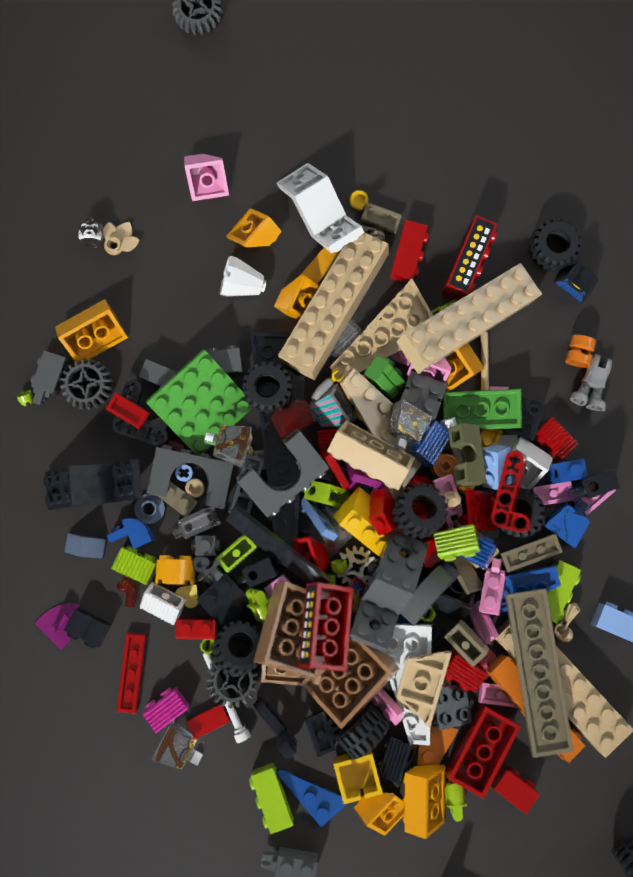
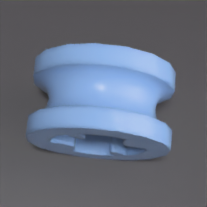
[175,464,194,482]

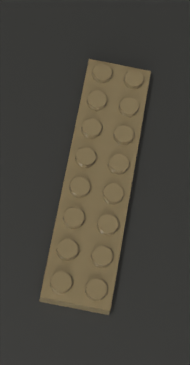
[505,588,573,758]

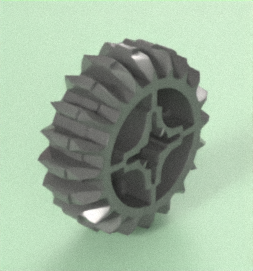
[172,0,223,36]
[60,358,113,410]
[205,653,259,708]

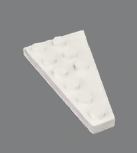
[372,622,432,745]

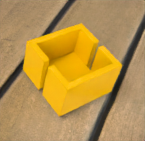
[333,750,383,804]

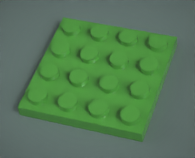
[146,349,252,456]

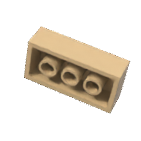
[327,420,415,490]

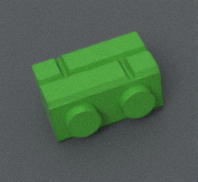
[364,356,406,399]

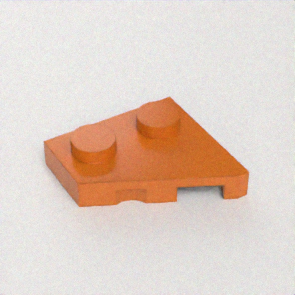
[417,724,458,766]

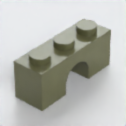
[448,423,487,487]

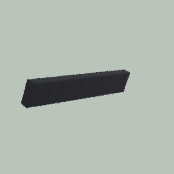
[226,505,331,584]

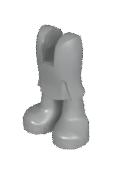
[570,353,612,411]

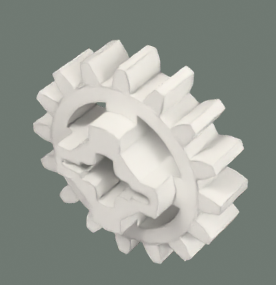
[336,546,375,585]

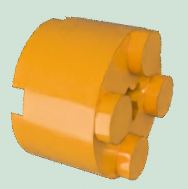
[155,555,196,585]

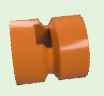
[565,335,597,368]
[430,454,458,479]

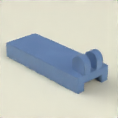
[299,498,339,541]

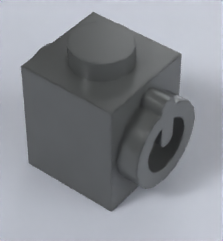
[191,535,221,556]

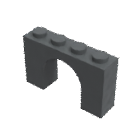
[117,359,177,448]
[236,428,329,518]
[146,445,234,509]

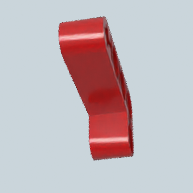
[491,451,532,533]

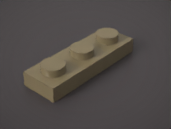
[499,534,562,572]

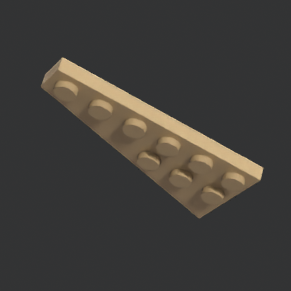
[330,279,433,384]
[340,368,422,489]

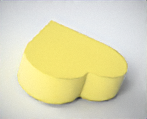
[175,584,199,608]

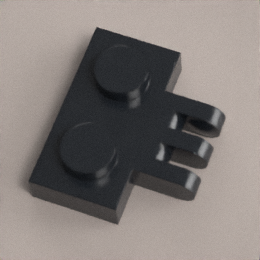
[304,711,341,757]

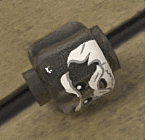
[78,218,103,248]

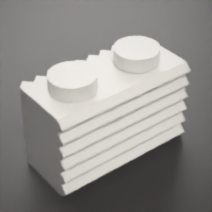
[140,582,187,625]

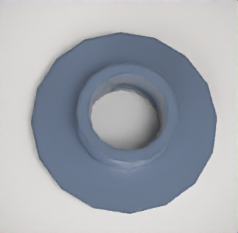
[134,494,165,524]

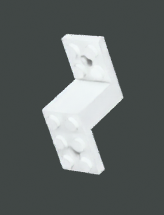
[277,163,364,253]

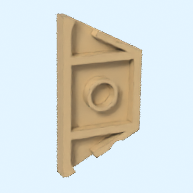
[396,651,451,727]

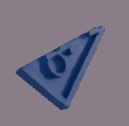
[277,769,348,827]

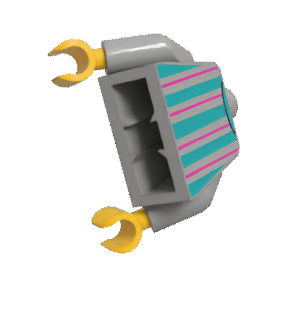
[306,368,361,429]

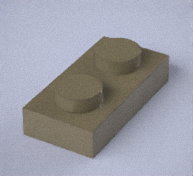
[158,481,199,517]

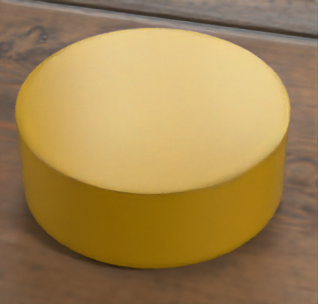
[349,190,368,211]

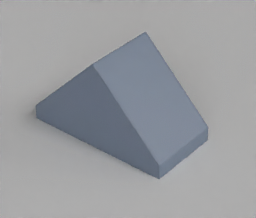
[64,533,107,558]

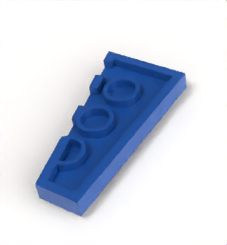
[480,565,561,618]

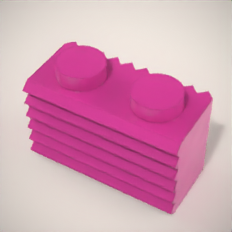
[142,687,190,733]

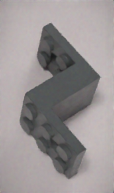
[349,530,429,653]

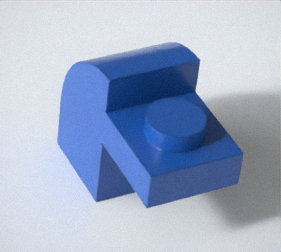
[107,518,155,549]

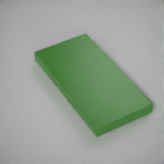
[443,389,522,430]

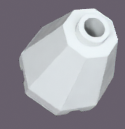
[219,256,267,297]

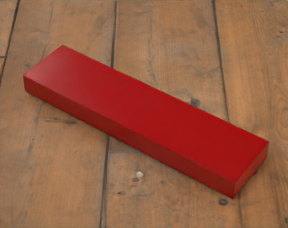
[116,632,147,714]

